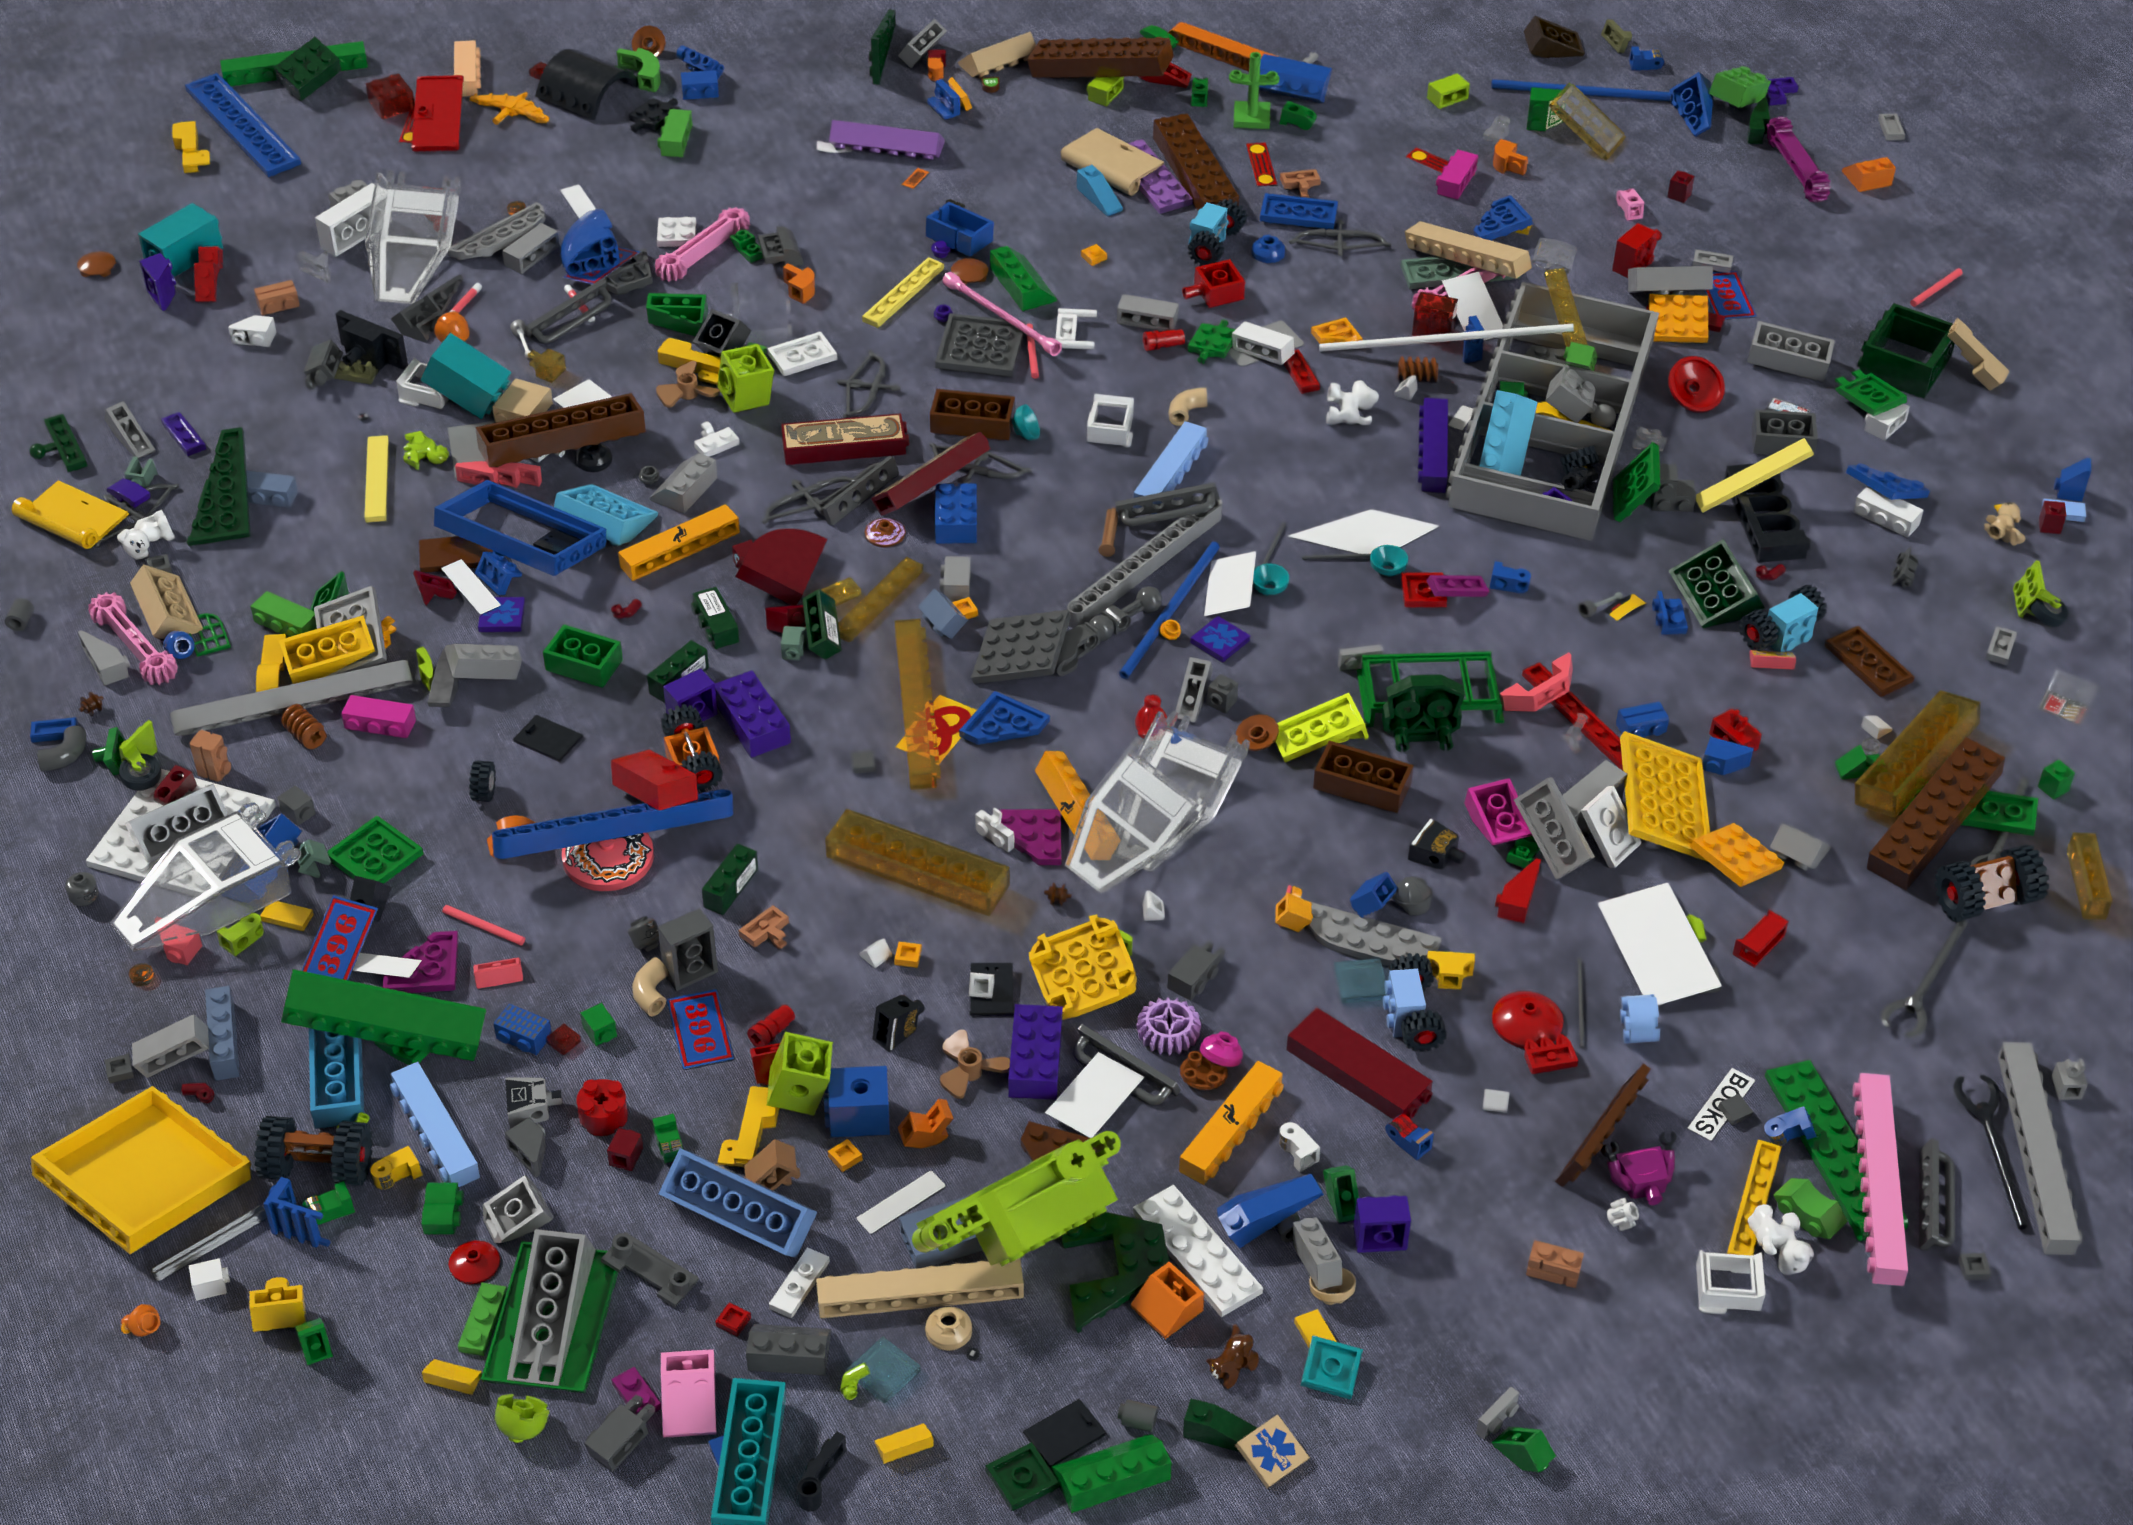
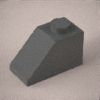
[505,1117,546,1178]

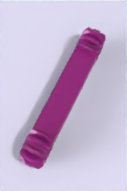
[1766,116,1831,202]

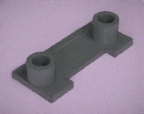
[601,1232,699,1308]

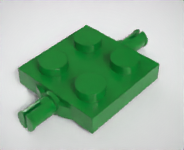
[1188,319,1236,364]

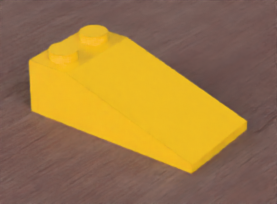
[279,615,375,684]

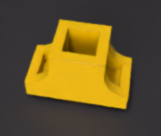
[1427,951,1475,990]

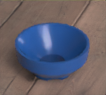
[1251,235,1285,263]

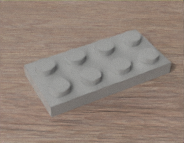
[1514,777,1595,879]

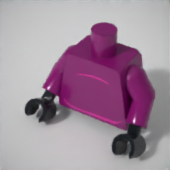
[1601,1131,1677,1205]

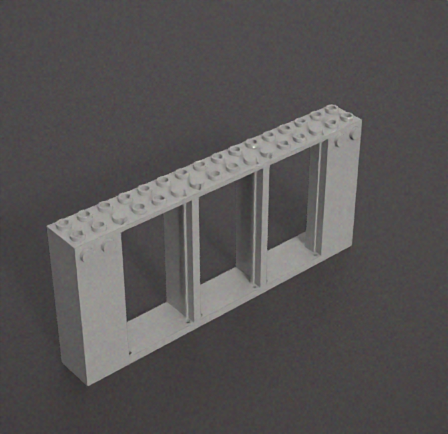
[1446,282,1659,541]

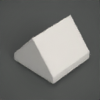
[1394,375,1418,400]
[1142,890,1165,921]
[859,938,892,968]
[969,972,995,998]
[1483,1089,1510,1113]

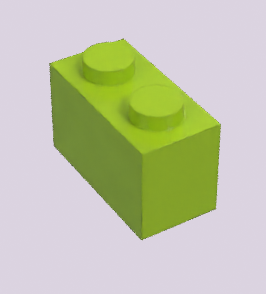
[1427,73,1470,109]
[1087,77,1124,107]

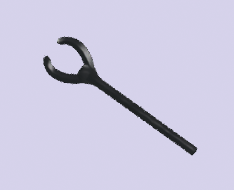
[1953,1075,2028,1230]

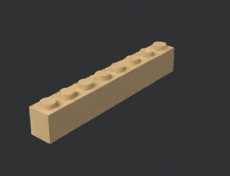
[1405,221,1532,279]
[816,1258,1024,1319]

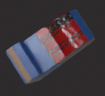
[1385,1114,1434,1160]

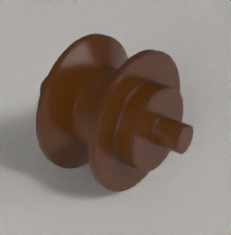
[79,692,104,716]
[1044,882,1072,907]

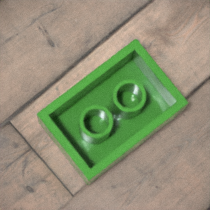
[1709,66,1771,107]

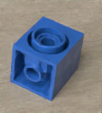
[824,1066,890,1138]

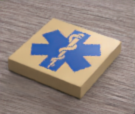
[1235,1414,1310,1489]

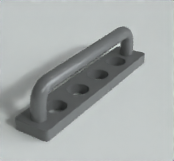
[525,278,612,343]
[818,456,899,525]
[1115,482,1220,527]
[1074,1024,1181,1105]
[1919,1138,1955,1251]

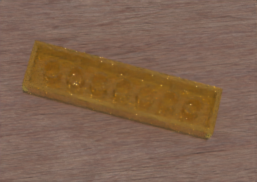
[1855,690,1981,818]
[825,809,1010,916]

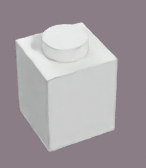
[189,1258,230,1301]

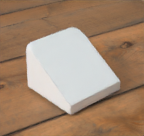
[1861,716,1893,740]

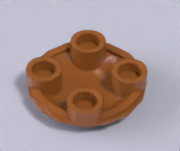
[77,251,116,277]
[951,258,988,285]
[1180,1051,1227,1090]

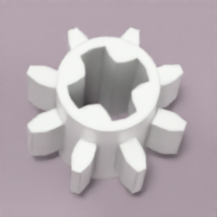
[1607,1198,1639,1231]

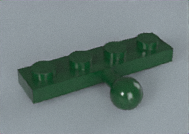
[29,414,88,472]

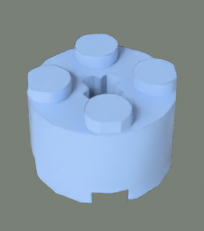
[1620,994,1660,1043]

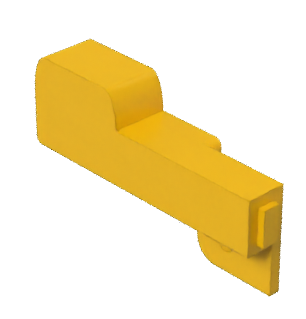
[172,121,210,173]
[657,338,721,385]
[717,1086,780,1167]

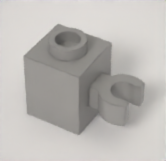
[2051,1059,2088,1100]

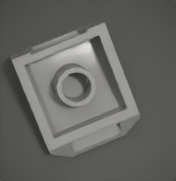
[483,1175,554,1243]

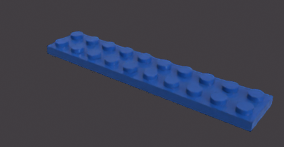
[185,73,301,177]

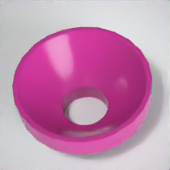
[1200,1032,1243,1067]

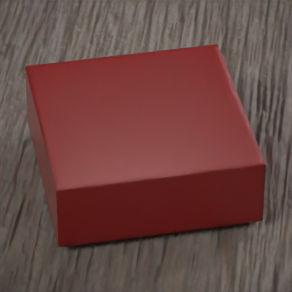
[715,1302,751,1337]

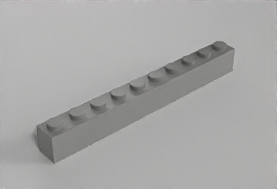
[1998,1042,2082,1255]

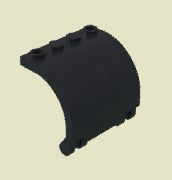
[535,49,638,120]

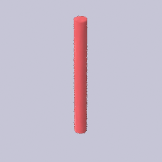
[1910,268,1963,307]
[1026,323,1039,379]
[442,905,525,946]

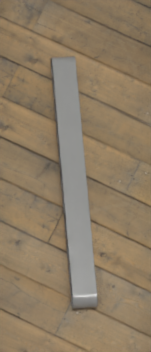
[1067,498,1222,628]
[170,660,413,736]

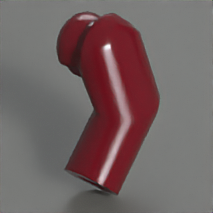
[1755,564,1786,580]
[611,599,642,619]
[181,1083,215,1103]

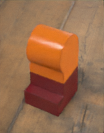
[928,50,946,81]

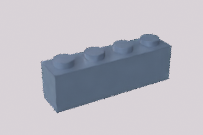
[247,471,298,508]
[205,986,240,1081]

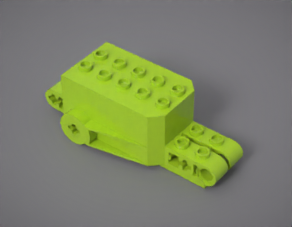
[912,1131,1121,1267]

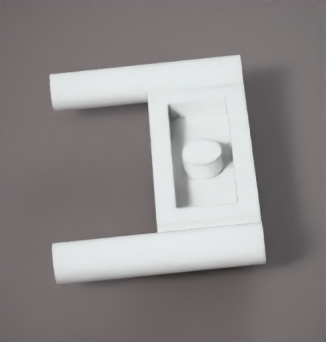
[1056,308,1097,349]

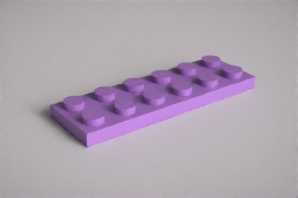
[1128,139,1193,214]

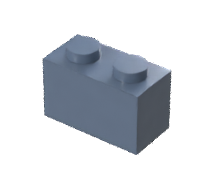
[918,588,968,639]

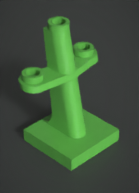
[1229,52,1279,129]

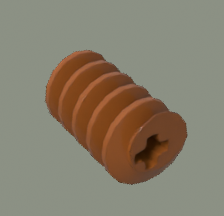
[1397,356,1438,382]
[281,704,327,749]

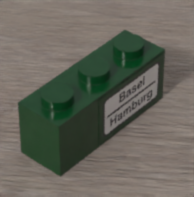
[691,586,739,649]
[802,589,842,660]
[647,640,709,703]
[702,844,758,915]

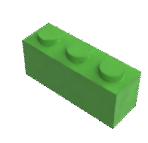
[658,109,693,157]
[1564,342,1597,371]
[250,591,317,637]

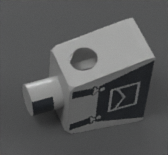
[505,1077,563,1129]

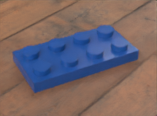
[1260,193,1338,229]

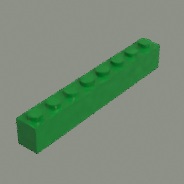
[220,41,368,86]

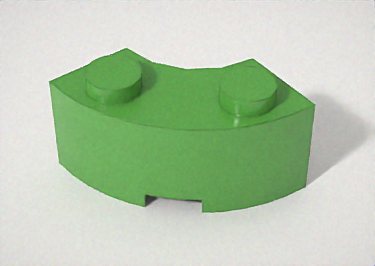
[1773,1178,1848,1239]

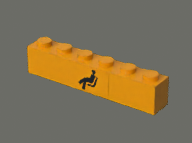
[618,504,740,581]
[1035,751,1120,862]
[1179,1061,1284,1185]

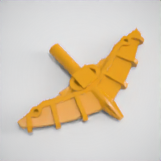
[469,92,550,125]

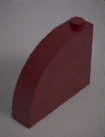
[735,529,828,606]

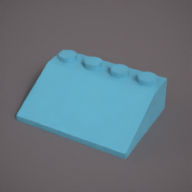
[554,484,659,546]

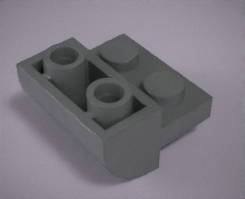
[758,226,803,266]

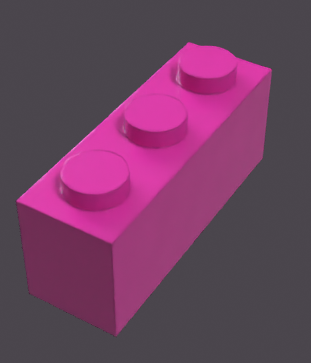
[1436,150,1478,200]
[341,695,416,738]

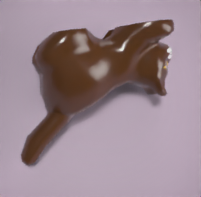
[1206,1324,1259,1389]

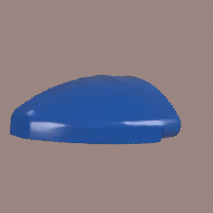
[561,208,620,277]

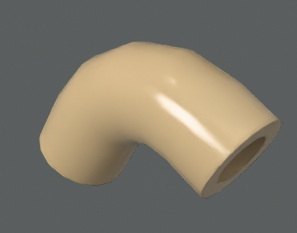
[1168,387,1207,426]
[632,957,669,1017]

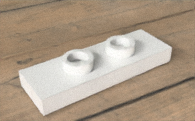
[769,1247,830,1319]

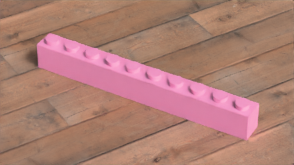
[1853,1073,1908,1286]

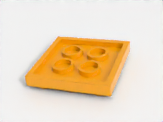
[1649,294,1708,343]
[1690,823,1785,887]

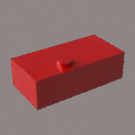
[611,749,698,811]

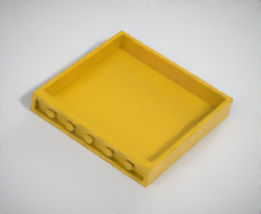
[31,1086,251,1254]

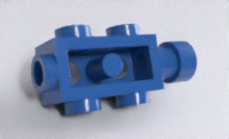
[676,45,725,80]

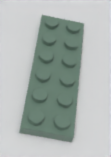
[1400,256,1520,289]

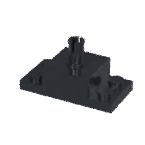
[335,310,408,372]

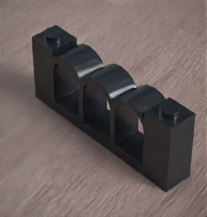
[1724,464,1811,563]

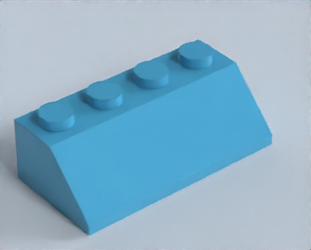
[1479,390,1538,476]

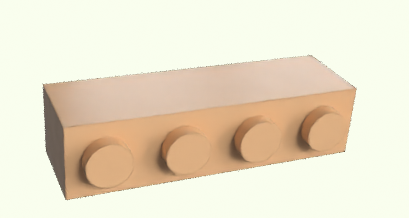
[454,40,481,97]

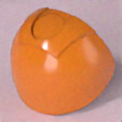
[434,311,470,342]

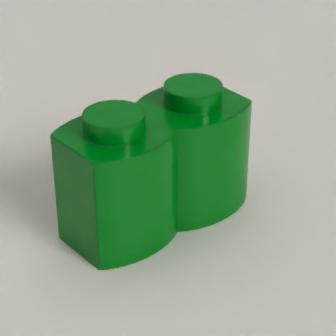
[422,1183,464,1234]

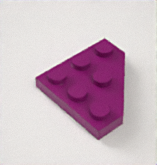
[998,809,1061,865]
[383,931,459,993]

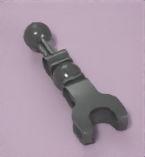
[1054,586,1162,676]

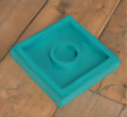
[1300,1335,1363,1400]

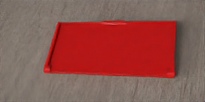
[411,75,464,151]

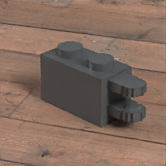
[304,339,343,390]
[1167,941,1226,1001]
[585,1395,655,1472]

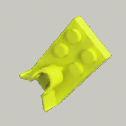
[1275,693,1369,763]

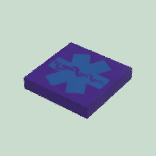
[478,597,525,632]
[1190,616,1251,663]

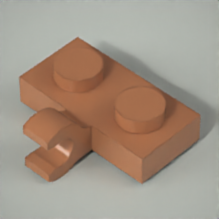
[1280,169,1321,198]
[738,905,789,949]

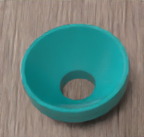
[1012,404,1040,440]
[1370,545,1408,577]
[1253,563,1289,596]

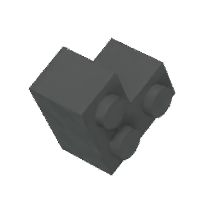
[1650,464,1696,512]

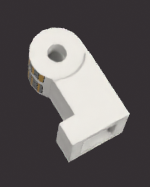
[1279,1122,1320,1172]

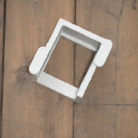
[396,357,449,409]
[1087,394,1134,448]
[1696,1250,1765,1314]

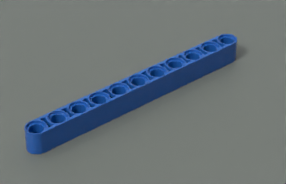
[492,789,734,859]

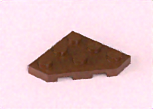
[1021,1121,1097,1161]

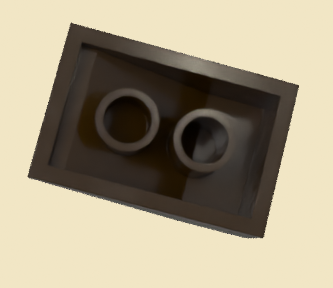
[1523,16,1585,58]

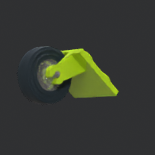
[2013,560,2069,627]
[119,720,161,791]

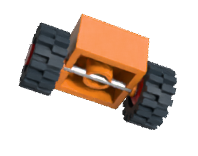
[661,704,723,793]

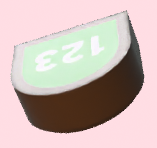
[981,77,1000,93]

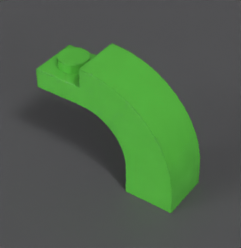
[617,48,661,93]

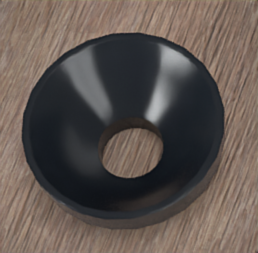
[575,443,612,472]

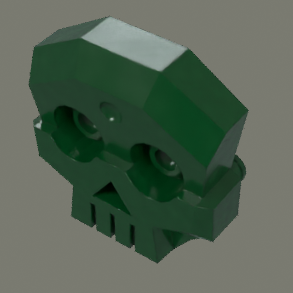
[1382,674,1465,752]

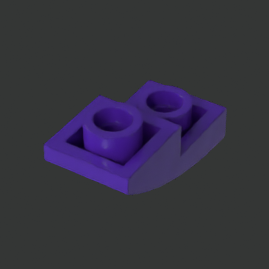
[107,478,150,508]

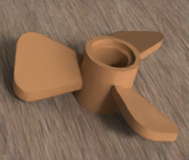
[656,361,720,408]
[940,1030,1010,1099]

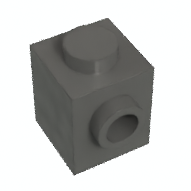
[1207,674,1238,713]

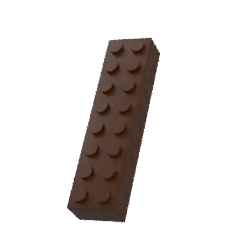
[1027,37,1174,78]
[1153,113,1239,211]
[475,393,646,467]
[1867,737,2006,891]

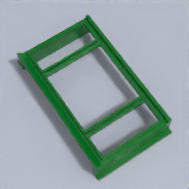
[1357,651,1504,727]

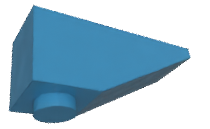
[1077,165,1123,217]

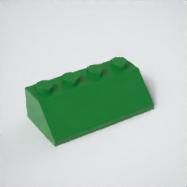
[990,246,1057,312]
[1052,1434,1172,1513]

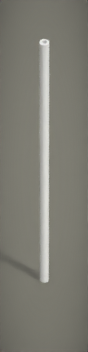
[1319,324,1574,352]

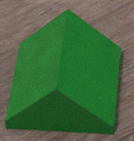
[310,571,349,611]

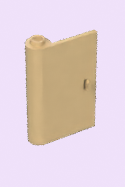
[1061,128,1164,196]

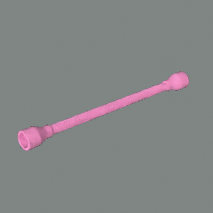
[942,272,1062,356]

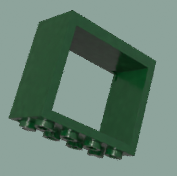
[1857,303,1955,399]

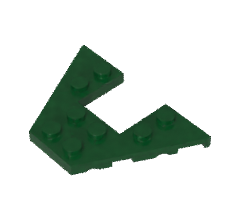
[1062,1212,1169,1333]

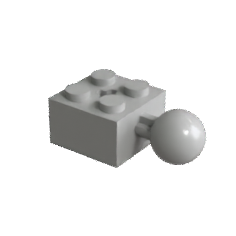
[1545,366,1616,429]

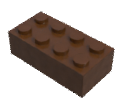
[930,389,1015,440]
[1313,741,1414,814]

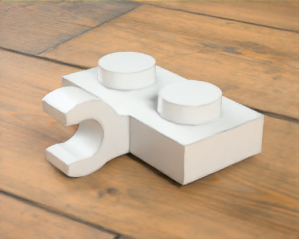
[694,421,739,457]
[975,808,1014,852]

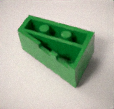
[646,293,708,337]

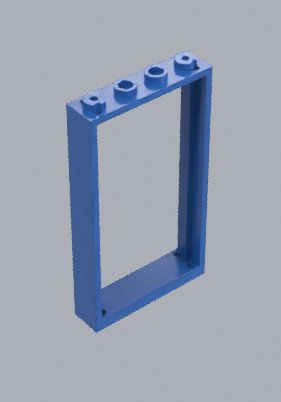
[434,480,607,576]

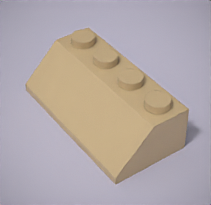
[958,31,1036,78]
[130,564,203,640]

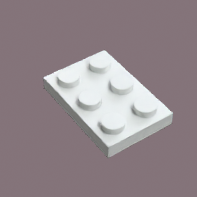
[767,332,837,376]
[1580,786,1642,868]

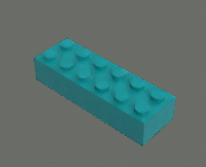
[711,1378,786,1525]

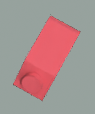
[155,917,202,966]

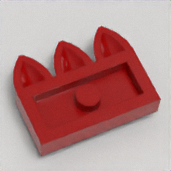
[1524,1033,1579,1074]

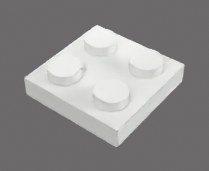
[657,217,696,247]

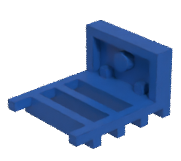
[264,1177,330,1248]

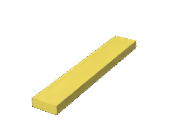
[862,257,944,328]
[365,435,389,523]
[1695,438,1814,513]

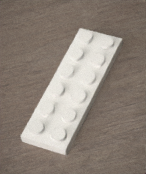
[1133,1185,1263,1317]

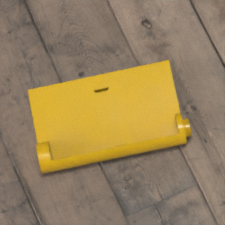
[12,480,129,549]

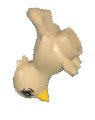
[1984,502,2025,546]

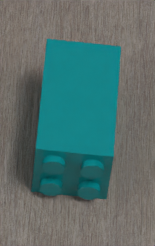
[138,203,223,277]
[421,333,512,419]

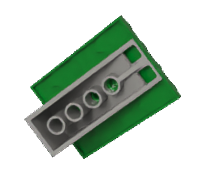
[481,1229,618,1393]

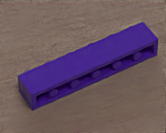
[1418,398,1448,493]

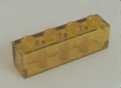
[2067,833,2113,920]

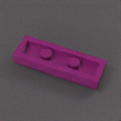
[1427,575,1489,597]

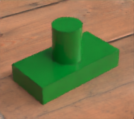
[92,727,126,775]

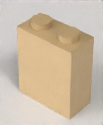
[493,379,553,423]

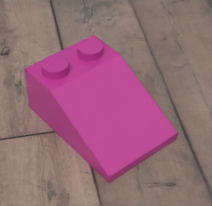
[1464,778,1532,846]

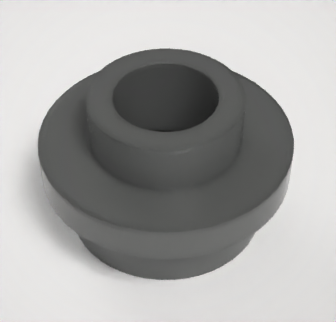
[639,466,660,484]

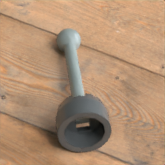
[1578,592,1623,618]

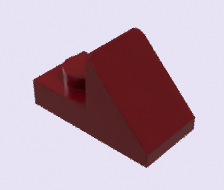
[413,570,457,606]
[765,605,806,633]

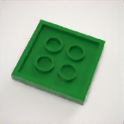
[1613,442,1661,522]
[327,815,424,884]

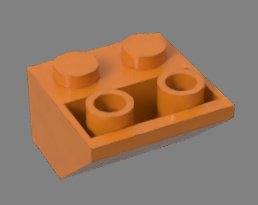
[1131,1261,1204,1339]

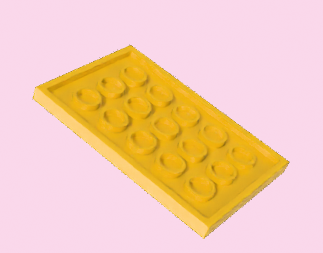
[1620,731,1710,862]

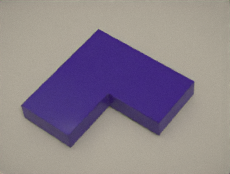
[1765,77,1798,106]

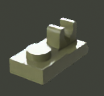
[334,360,378,384]

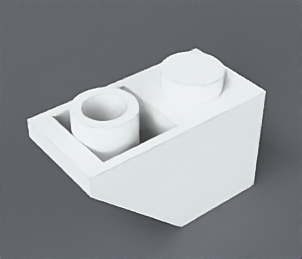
[228,315,276,347]

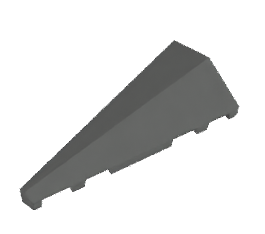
[391,274,464,342]

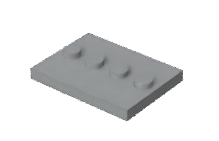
[314,586,387,677]

